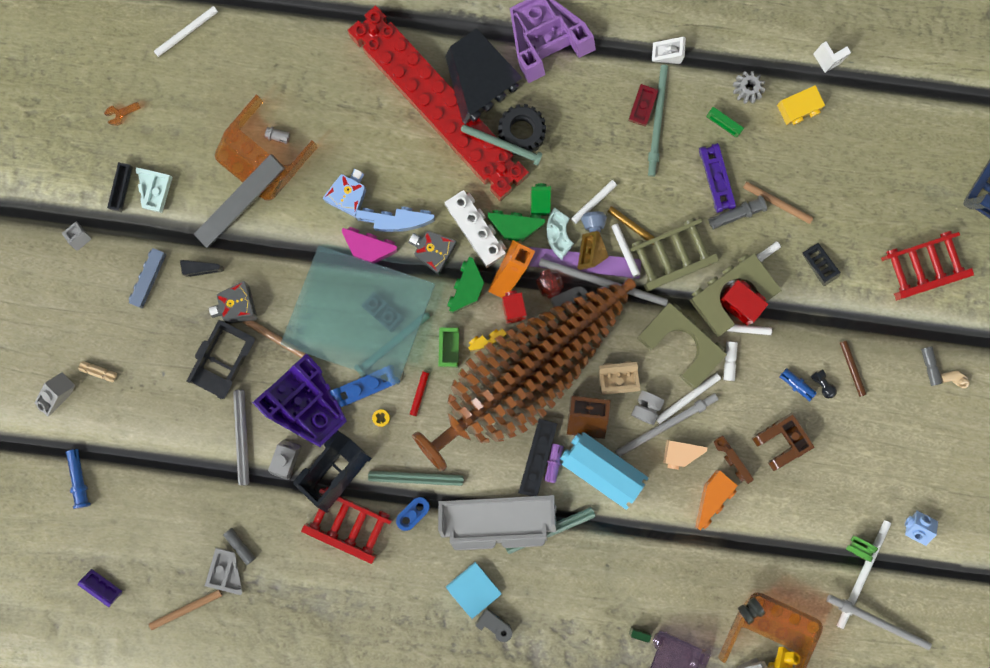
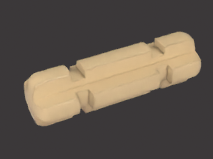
[78,361,117,382]

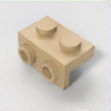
[599,361,640,395]

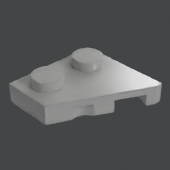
[205,547,242,595]

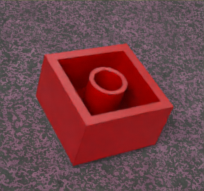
[720,280,768,325]

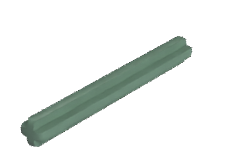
[368,471,464,486]
[506,507,595,554]

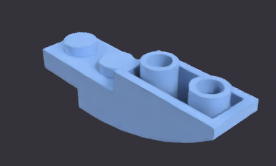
[356,207,435,232]

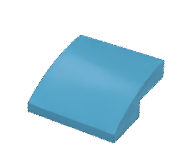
[445,562,502,619]

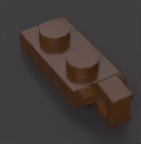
[713,435,754,484]

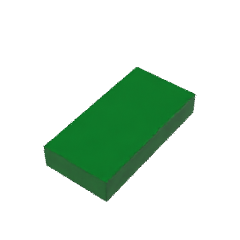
[706,107,744,137]

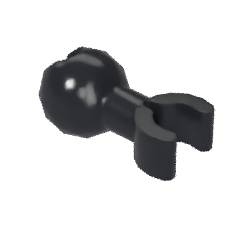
[811,369,837,399]

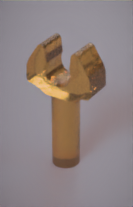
[104,102,141,126]

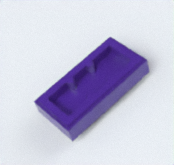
[78,569,122,607]

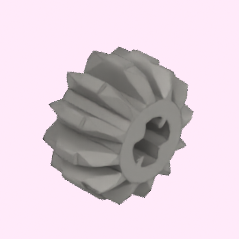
[733,71,765,104]

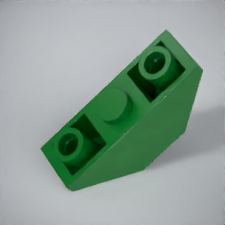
[488,210,545,242]
[447,257,484,313]

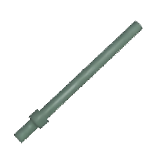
[648,65,668,177]

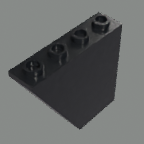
[445,28,522,125]

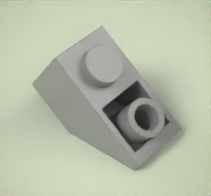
[35,372,75,417]

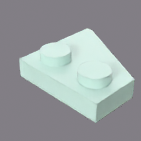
[136,167,172,213]

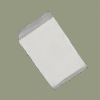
[652,37,686,64]

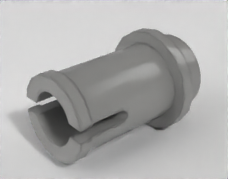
[265,126,290,144]

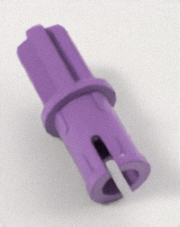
[545,444,564,483]

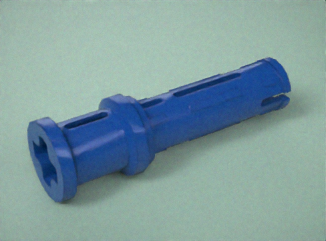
[66,449,91,509]

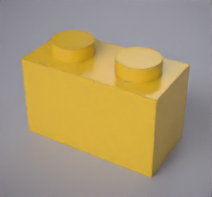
[777,85,825,125]

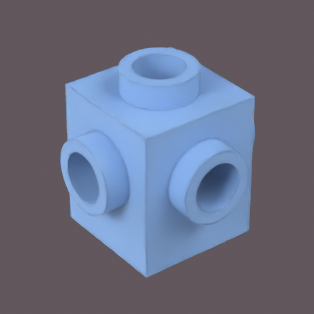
[905,511,938,546]

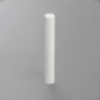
[571,180,617,224]
[612,224,640,277]
[727,324,772,335]

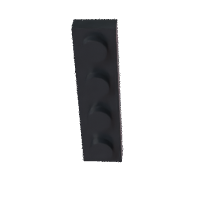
[518,418,557,497]

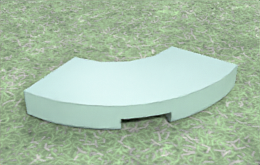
[547,207,574,260]

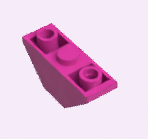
[341,227,398,264]

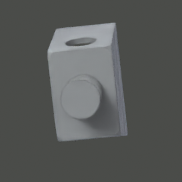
[268,440,302,481]

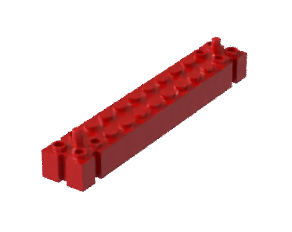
[347,5,529,202]

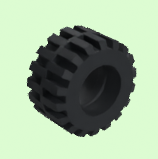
[498,104,546,155]

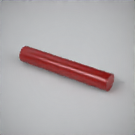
[410,371,430,417]

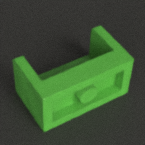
[438,327,459,368]

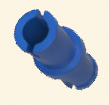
[779,368,817,402]

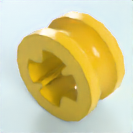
[372,409,390,427]

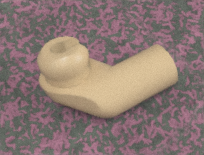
[940,370,970,389]

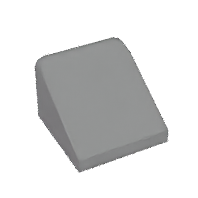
[62,221,91,250]

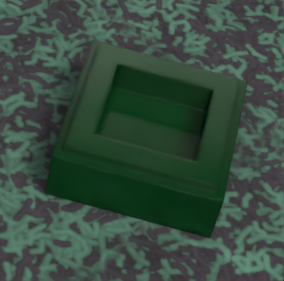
[629,627,651,643]

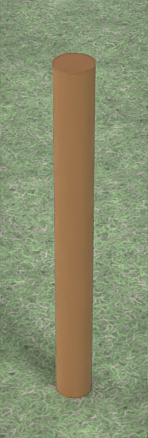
[743,181,814,224]
[243,321,312,358]
[149,590,223,630]

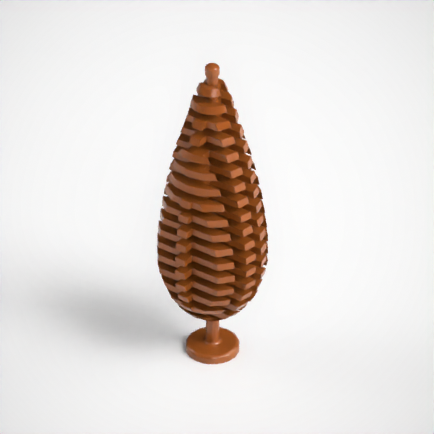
[412,278,636,472]

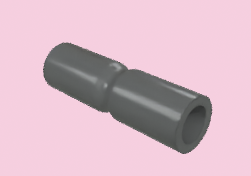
[921,346,942,386]
[223,528,256,565]

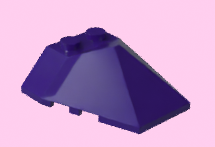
[252,353,347,447]

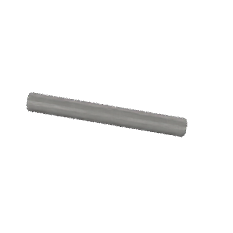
[233,390,249,485]

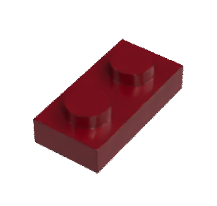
[628,84,658,127]

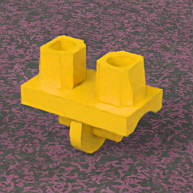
[767,647,801,668]

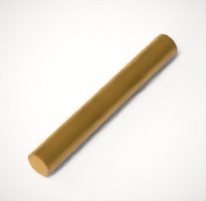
[607,206,655,245]

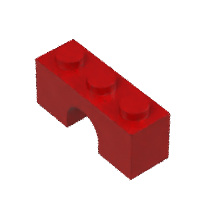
[502,290,527,325]

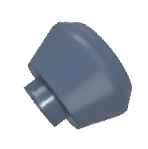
[581,211,607,233]

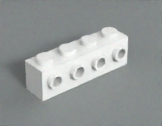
[444,190,507,268]

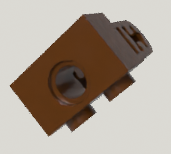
[752,413,815,471]

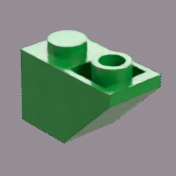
[530,183,551,216]

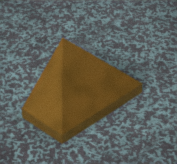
[577,231,609,270]

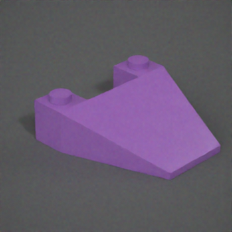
[510,0,596,83]

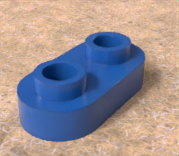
[396,497,430,531]

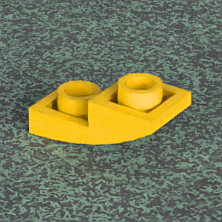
[468,329,507,352]

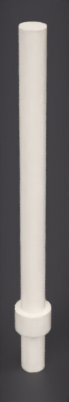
[836,520,891,629]

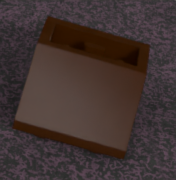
[566,396,611,439]

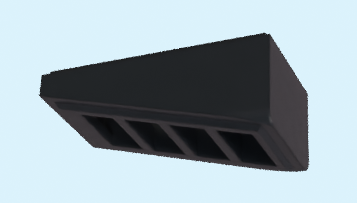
[802,243,841,286]
[180,260,224,277]

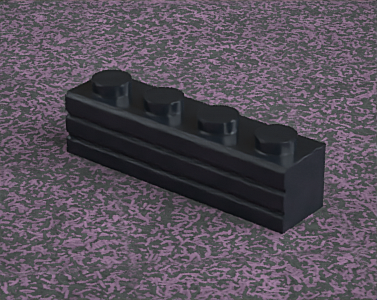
[107,162,133,213]

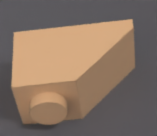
[663,440,708,470]

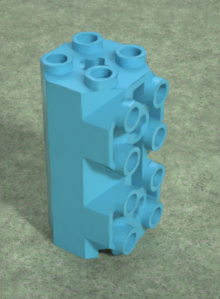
[560,432,649,510]

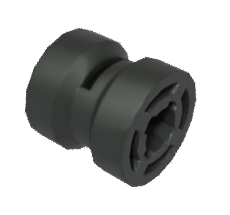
[738,597,766,625]

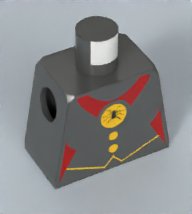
[408,231,457,275]
[209,281,258,324]

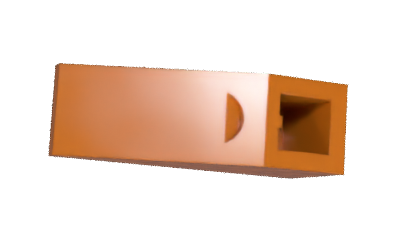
[488,240,535,298]
[695,470,738,530]

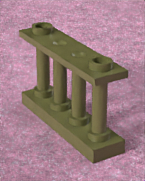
[630,218,719,292]

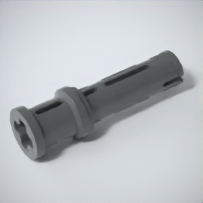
[708,195,767,230]

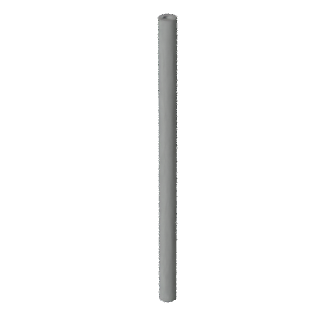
[539,258,668,306]

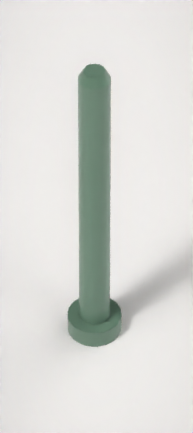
[461,125,543,166]

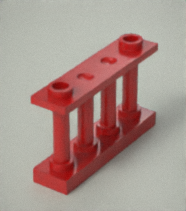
[881,231,974,301]
[301,487,392,564]

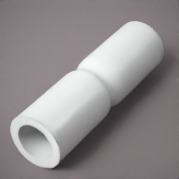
[723,342,738,381]

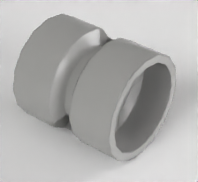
[631,391,665,425]

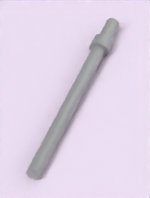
[615,393,719,457]
[827,594,932,650]

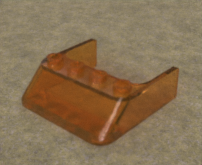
[215,94,317,201]
[718,592,823,668]

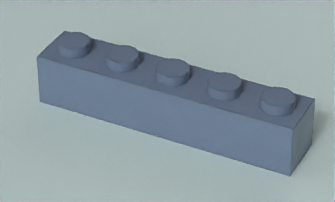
[129,248,166,309]

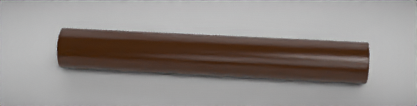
[840,340,867,397]

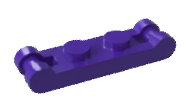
[699,143,736,213]

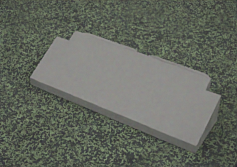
[438,495,557,550]

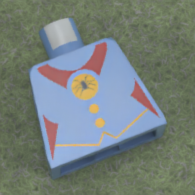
[323,169,367,218]

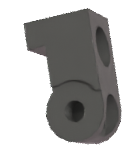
[550,287,587,313]
[475,608,512,642]

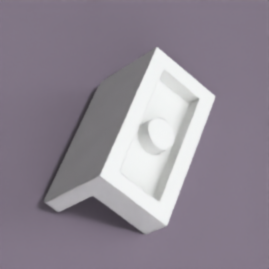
[814,41,851,73]

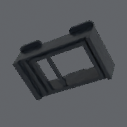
[186,320,256,399]
[293,430,372,513]

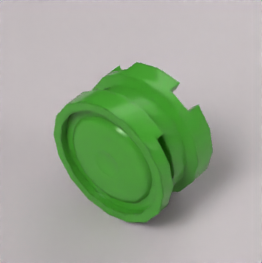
[846,536,878,562]

